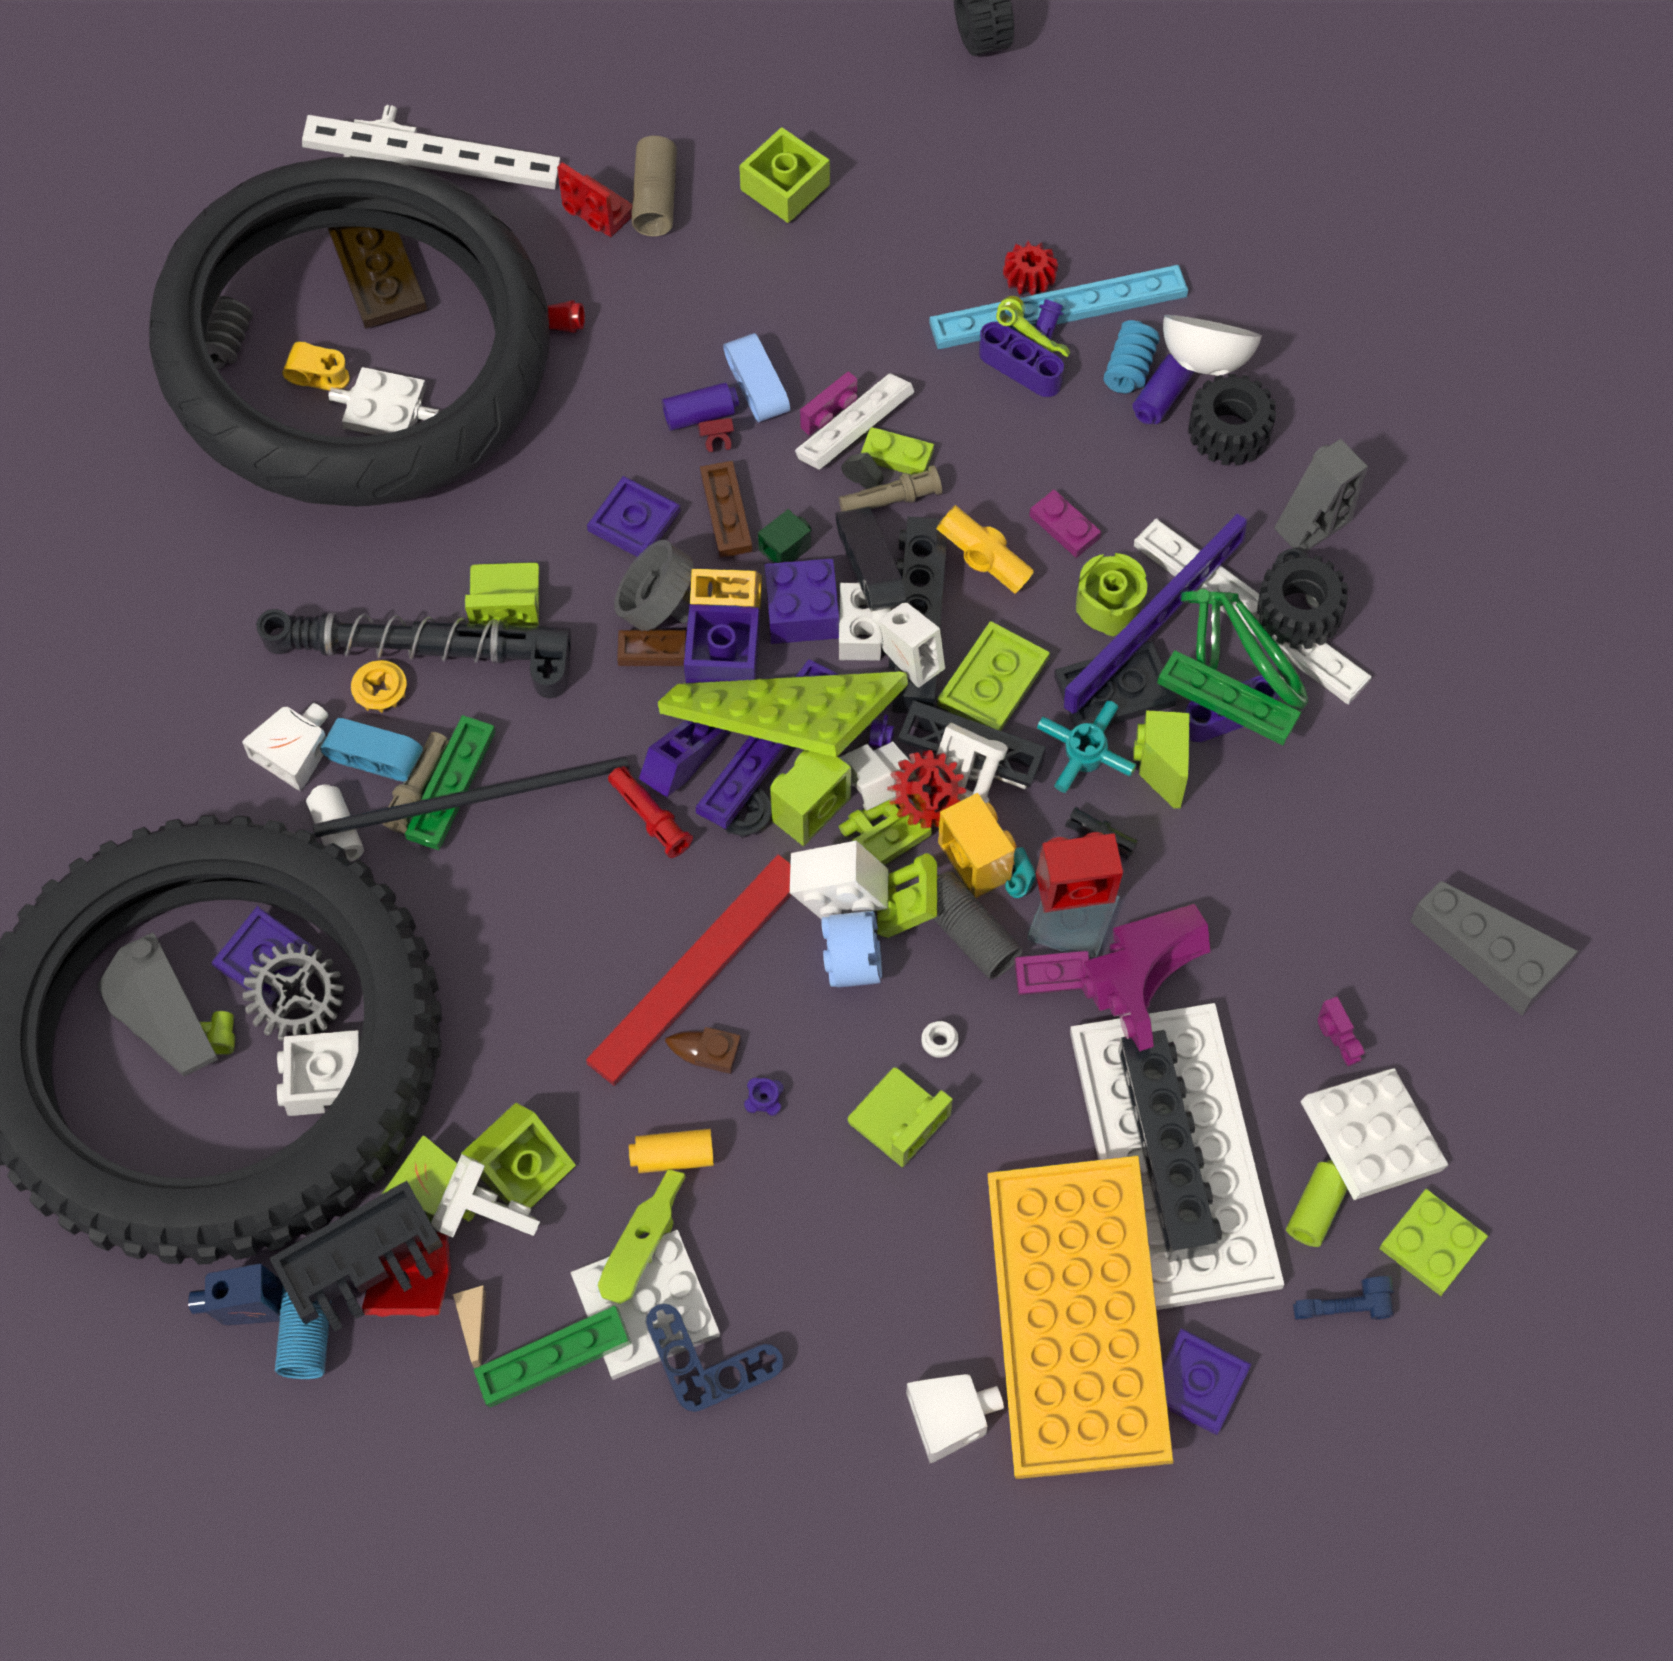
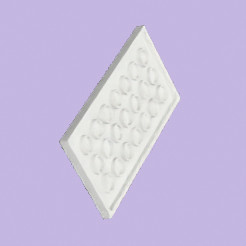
[1070,1003,1284,1310]

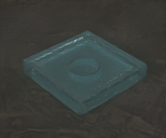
[1027,895,1120,960]

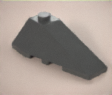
[97,932,218,1077]

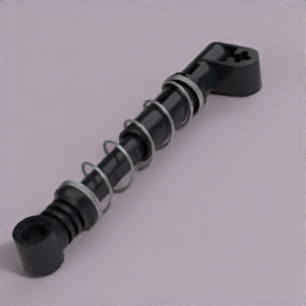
[256,609,571,699]

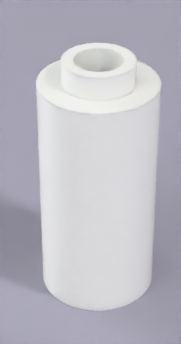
[306,784,364,862]

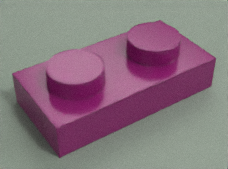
[800,371,858,436]
[1029,490,1101,558]
[1014,951,1089,996]

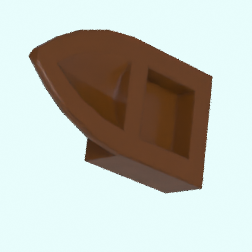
[665,1027,741,1074]

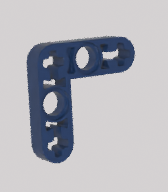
[645,1303,783,1412]

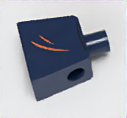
[188,1264,283,1325]

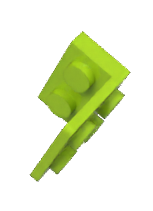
[465,563,539,626]
[848,1068,953,1168]

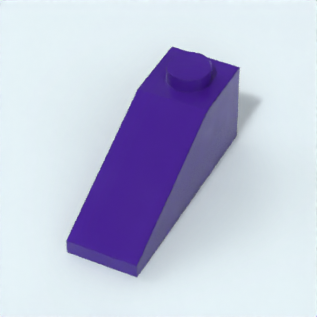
[639,720,729,797]

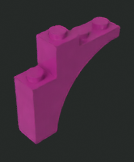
[1081,904,1211,1051]

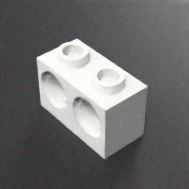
[839,583,882,661]

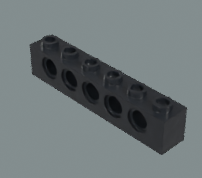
[889,516,947,713]
[1118,1030,1222,1262]

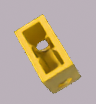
[690,569,762,609]

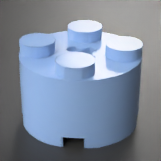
[822,910,882,988]

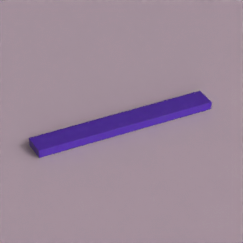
[1064,514,1247,714]

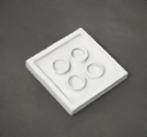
[1300,1068,1448,1200]
[571,1230,720,1380]

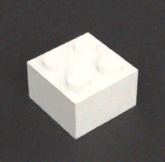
[790,841,888,920]

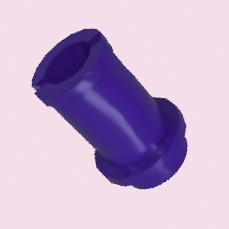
[1035,299,1064,340]

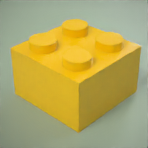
[938,793,1016,898]

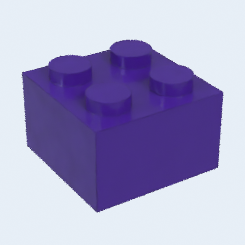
[764,558,839,644]
[684,604,760,683]

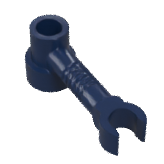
[1293,1276,1394,1320]

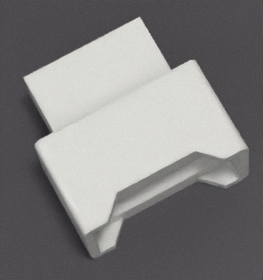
[839,742,915,811]

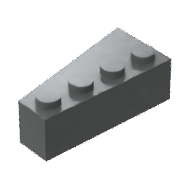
[1410,881,1578,1016]

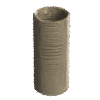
[631,136,677,236]

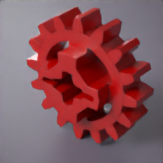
[887,750,966,829]

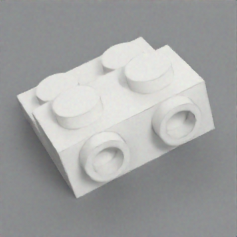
[277,1030,360,1116]

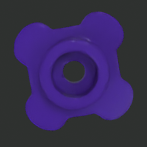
[869,714,894,748]
[744,1078,784,1116]

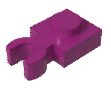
[1318,996,1365,1066]

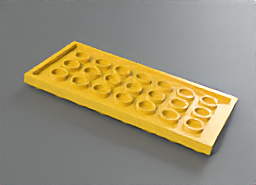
[988,1156,1174,1479]

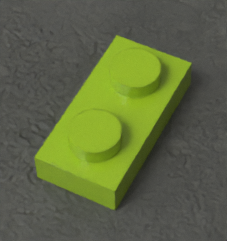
[860,427,934,475]

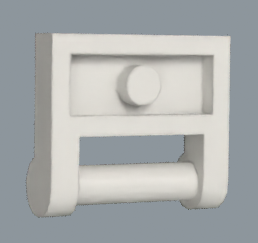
[925,723,1008,803]

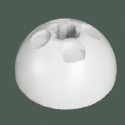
[1163,315,1262,376]

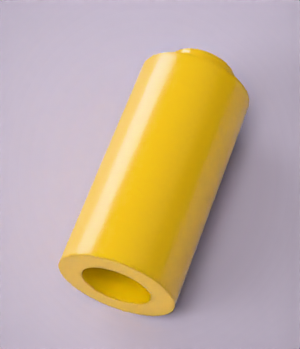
[629,1128,714,1173]

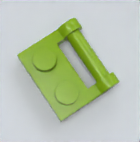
[877,853,937,938]

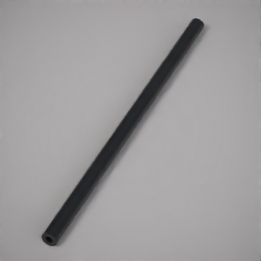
[312,756,629,838]

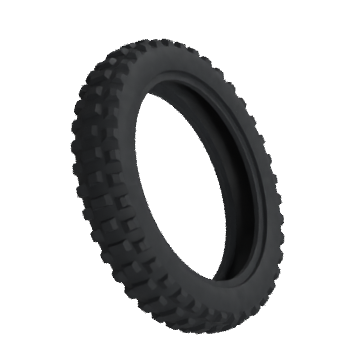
[0,815,442,1265]

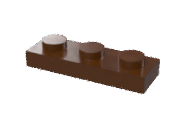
[700,461,752,558]

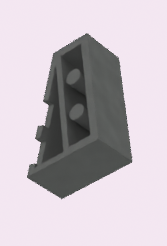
[1274,438,1368,553]

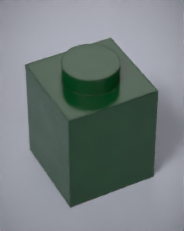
[758,509,812,563]

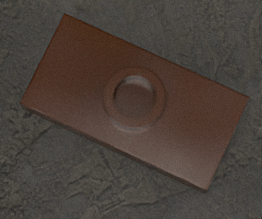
[617,630,687,666]

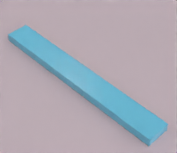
[929,265,1188,349]

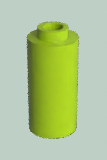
[1286,1160,1348,1247]

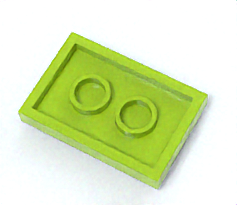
[937,621,1050,731]

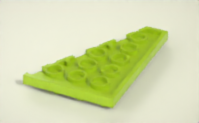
[658,672,908,757]

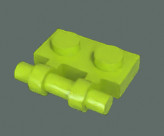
[839,797,932,865]

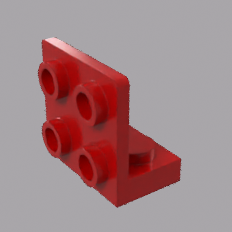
[557,162,633,238]
[362,1232,451,1317]

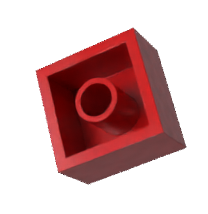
[1036,832,1123,913]

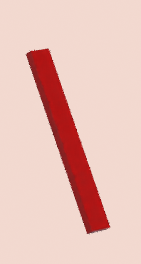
[586,855,791,1086]

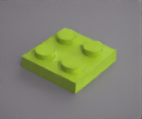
[1379,1189,1488,1296]

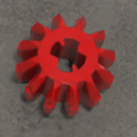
[1003,240,1058,296]

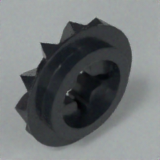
[718,788,771,839]

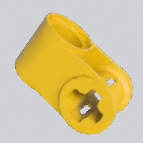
[282,342,350,391]

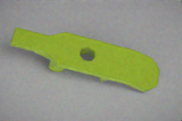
[597,1169,686,1304]

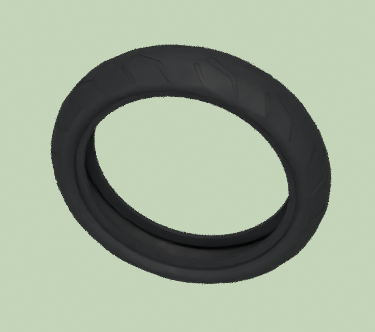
[149,157,550,507]

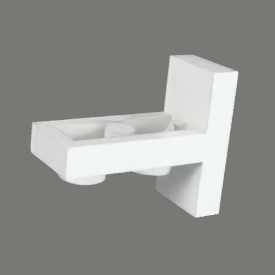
[431,1154,540,1237]

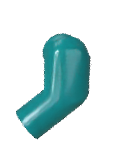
[1005,847,1036,898]

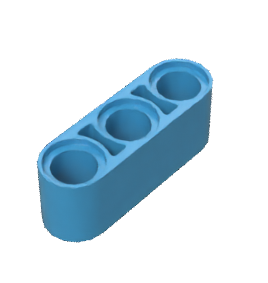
[320,718,423,782]

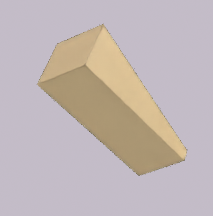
[453,1285,486,1368]

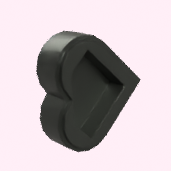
[841,452,884,489]

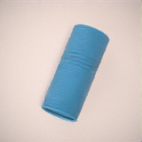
[274,1286,332,1379]

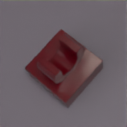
[697,418,734,453]

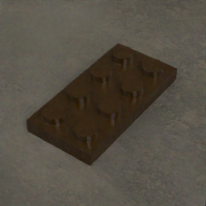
[327,226,427,329]

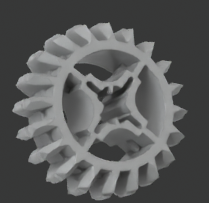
[243,943,344,1041]

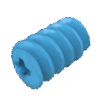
[1103,320,1160,394]

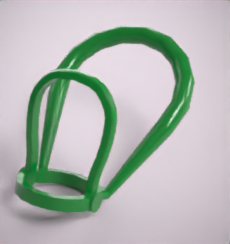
[1181,589,1309,710]

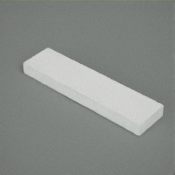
[795,373,914,470]

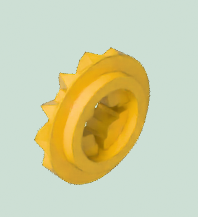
[351,660,407,713]

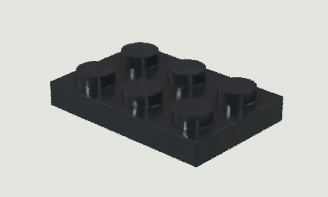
[1054,641,1177,727]

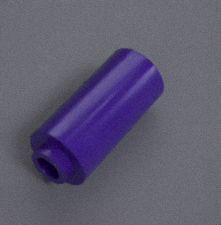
[1132,354,1194,424]
[662,382,739,431]

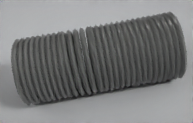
[933,872,1023,979]

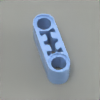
[723,333,790,422]

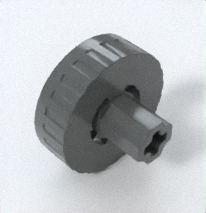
[614,540,694,631]

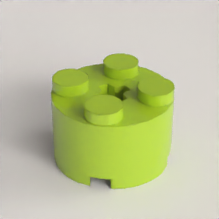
[1076,553,1147,636]

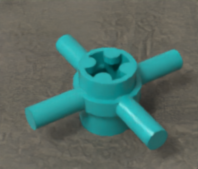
[1037,701,1136,793]

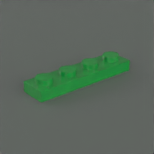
[1157,650,1301,746]
[405,715,496,850]
[473,1306,632,1408]

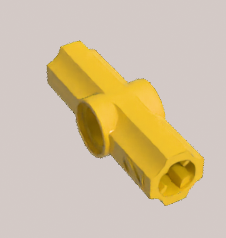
[936,505,1034,594]

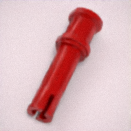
[608,766,693,858]

